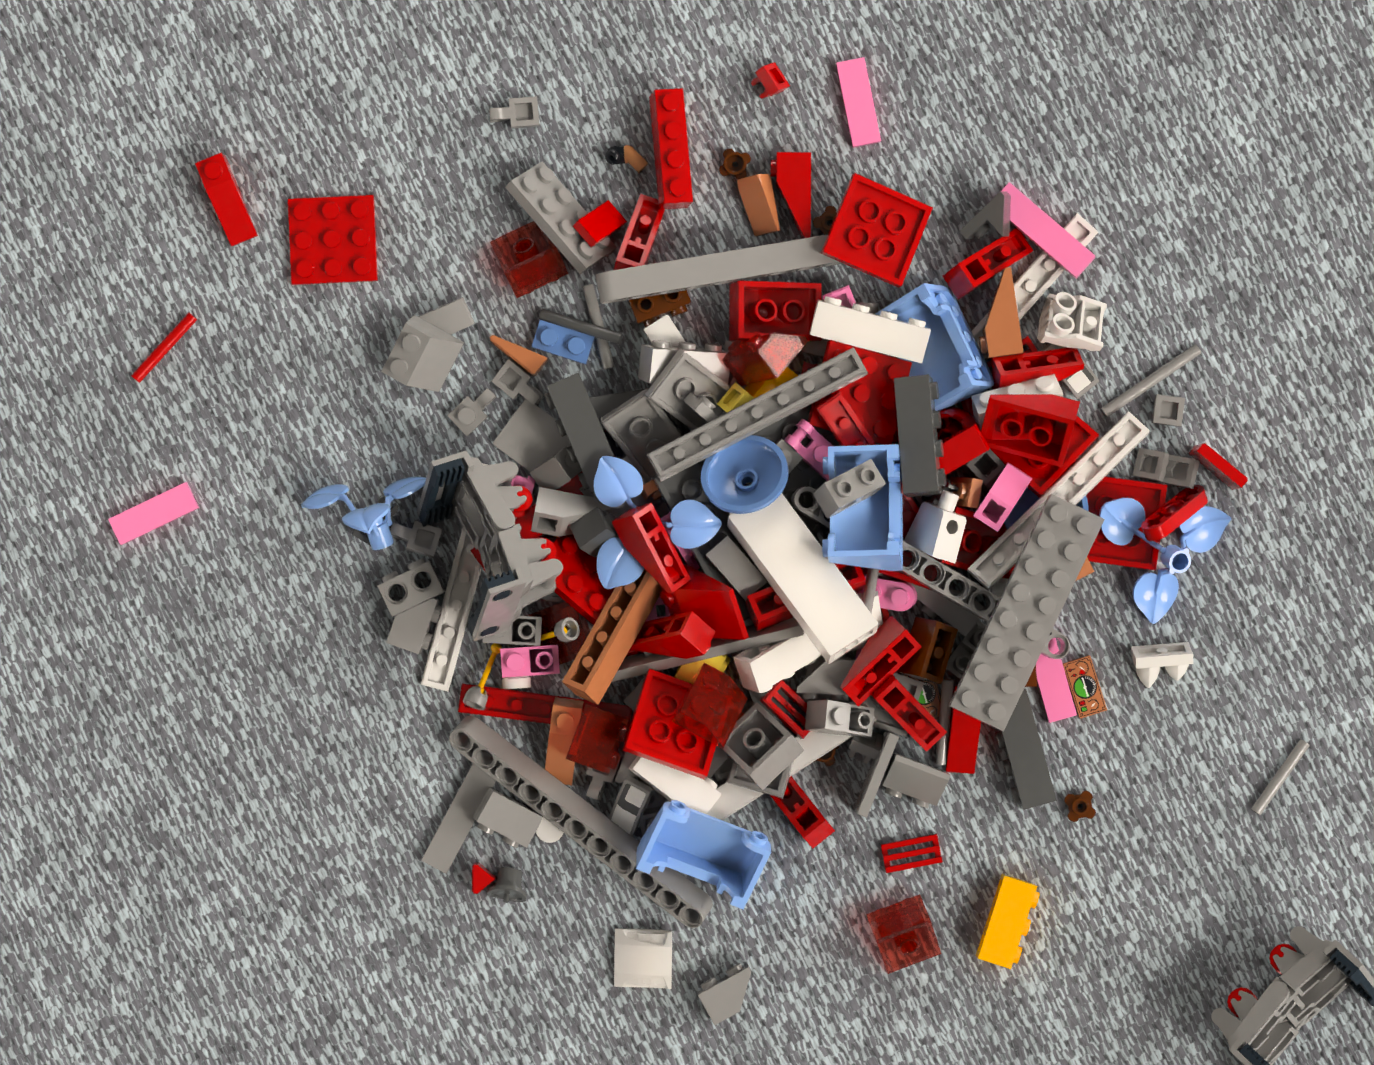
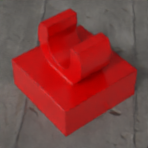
[751,62,790,99]

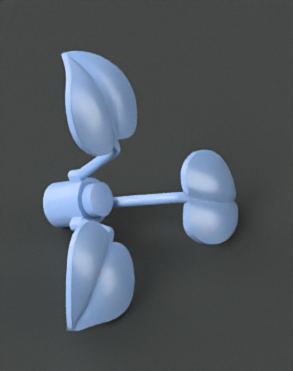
[594,456,722,589]
[301,477,426,550]
[1099,497,1231,624]

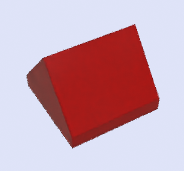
[472,863,496,894]

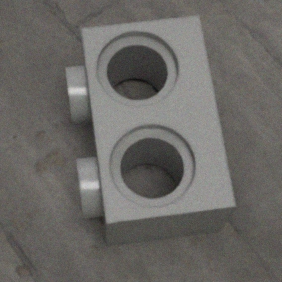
[813,459,886,519]
[377,558,445,617]

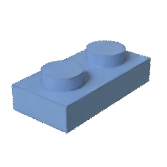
[531,320,595,365]

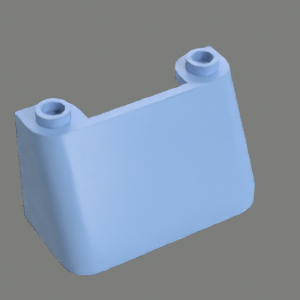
[875,283,994,411]
[822,444,903,571]
[636,800,771,910]

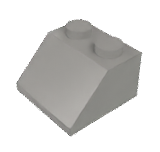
[381,315,464,392]
[717,702,804,791]
[881,752,951,809]

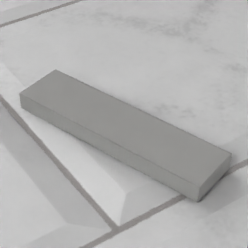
[421,763,496,874]

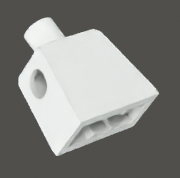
[904,490,966,563]

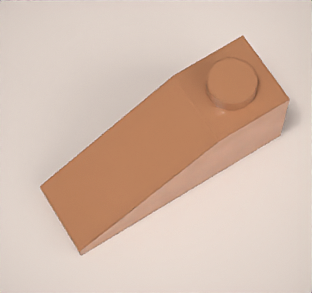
[979,267,1024,360]
[545,697,584,786]

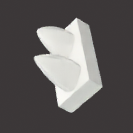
[1131,642,1193,688]

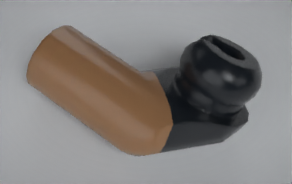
[605,145,649,173]

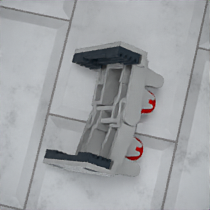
[417,450,563,641]
[1211,926,1374,1065]

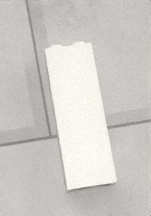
[727,493,879,664]

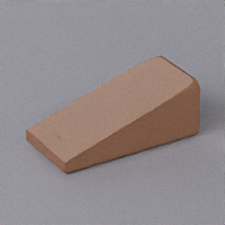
[737,174,780,236]
[490,335,548,376]

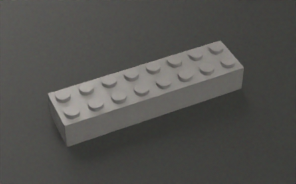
[948,494,1105,732]

